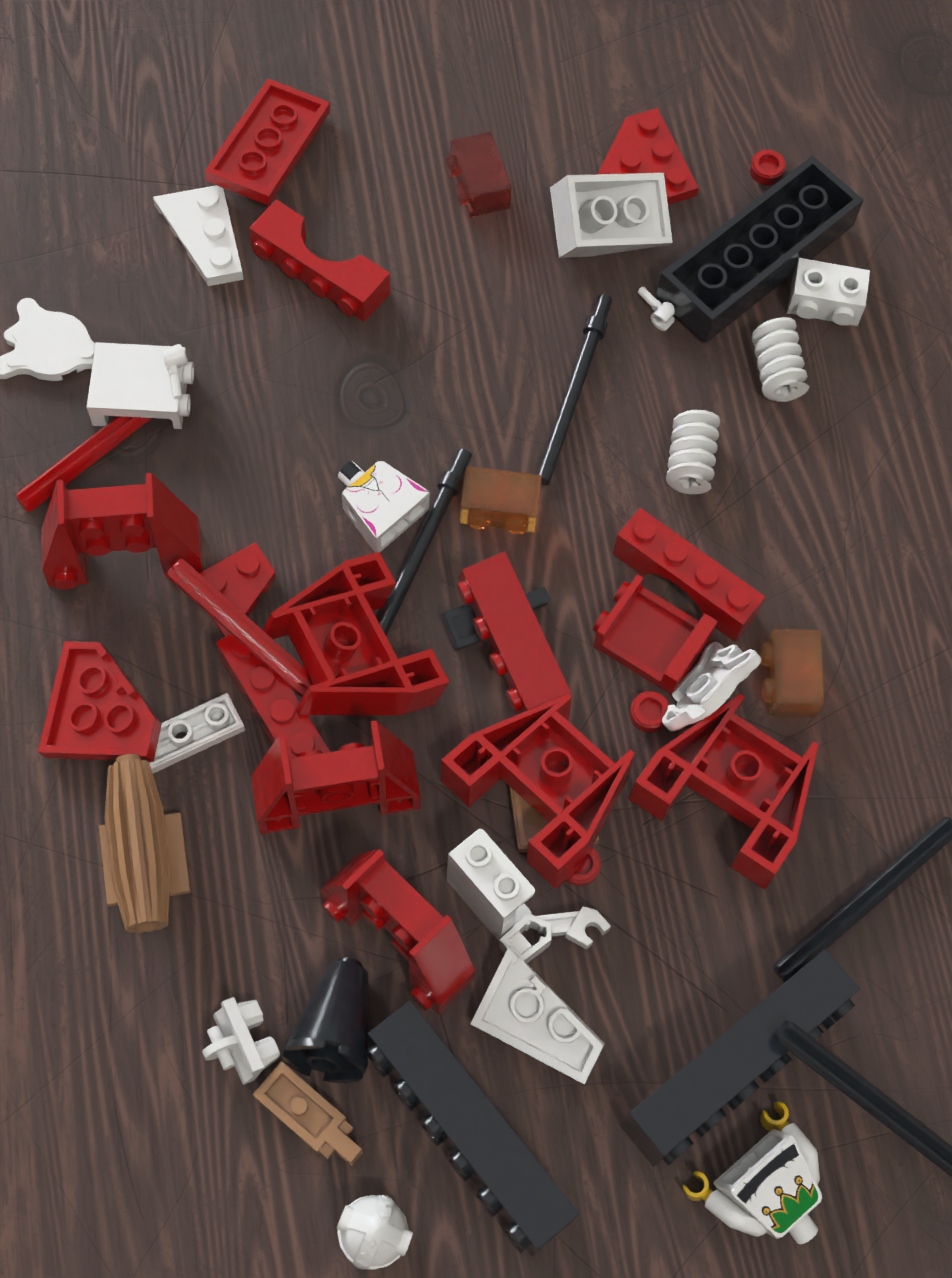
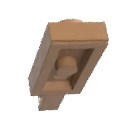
[253,1061,363,1166]

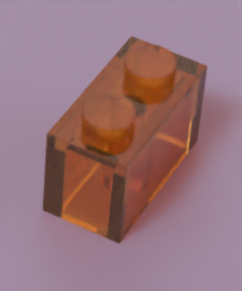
[460,466,542,534]
[761,629,824,717]

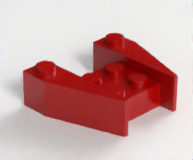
[41,473,204,590]
[263,552,450,716]
[441,693,635,889]
[629,694,819,890]
[251,721,421,834]
[321,849,475,1015]

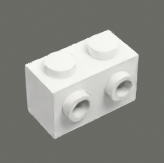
[787,258,870,326]

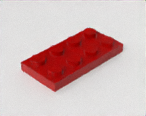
[205,79,330,206]

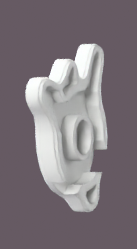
[0,298,95,381]
[662,641,761,731]

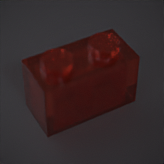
[445,131,512,218]

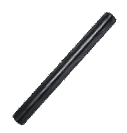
[773,817,952,982]
[774,1021,952,1177]

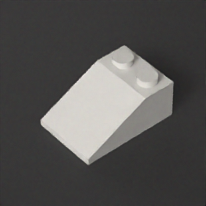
[550,173,673,258]

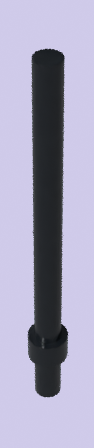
[535,294,613,485]
[377,449,472,636]

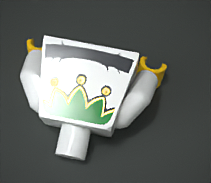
[683,1102,822,1245]

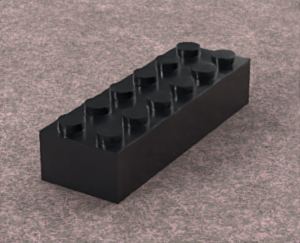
[656,155,863,343]
[620,949,860,1167]
[367,1000,579,1256]

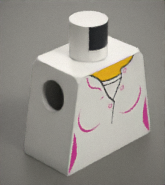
[338,461,430,553]

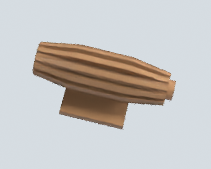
[99,754,191,933]

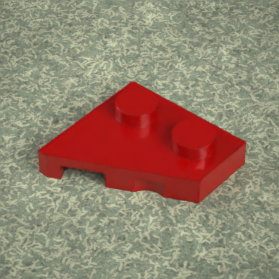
[200,542,276,637]

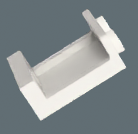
[87,342,194,429]
[447,829,535,941]

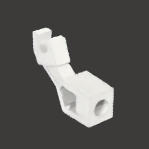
[498,906,611,963]

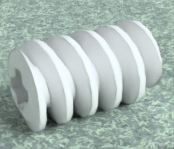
[751,317,810,402]
[666,410,721,494]

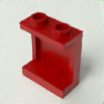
[592,574,718,695]

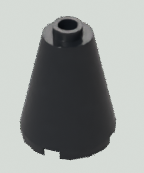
[282,957,369,1083]

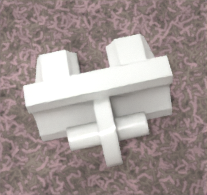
[202,997,280,1085]

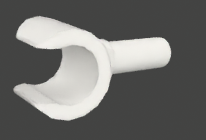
[638,287,675,331]
[163,344,188,399]

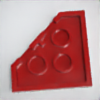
[598,108,699,205]
[38,641,162,762]

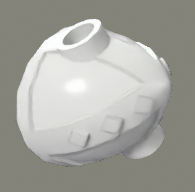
[336,1195,413,1270]

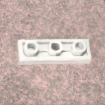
[149,693,245,773]

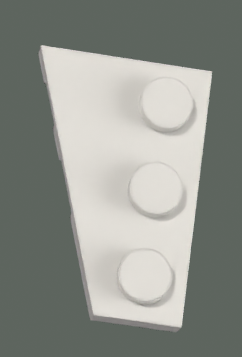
[153,185,244,286]
[471,947,605,1084]

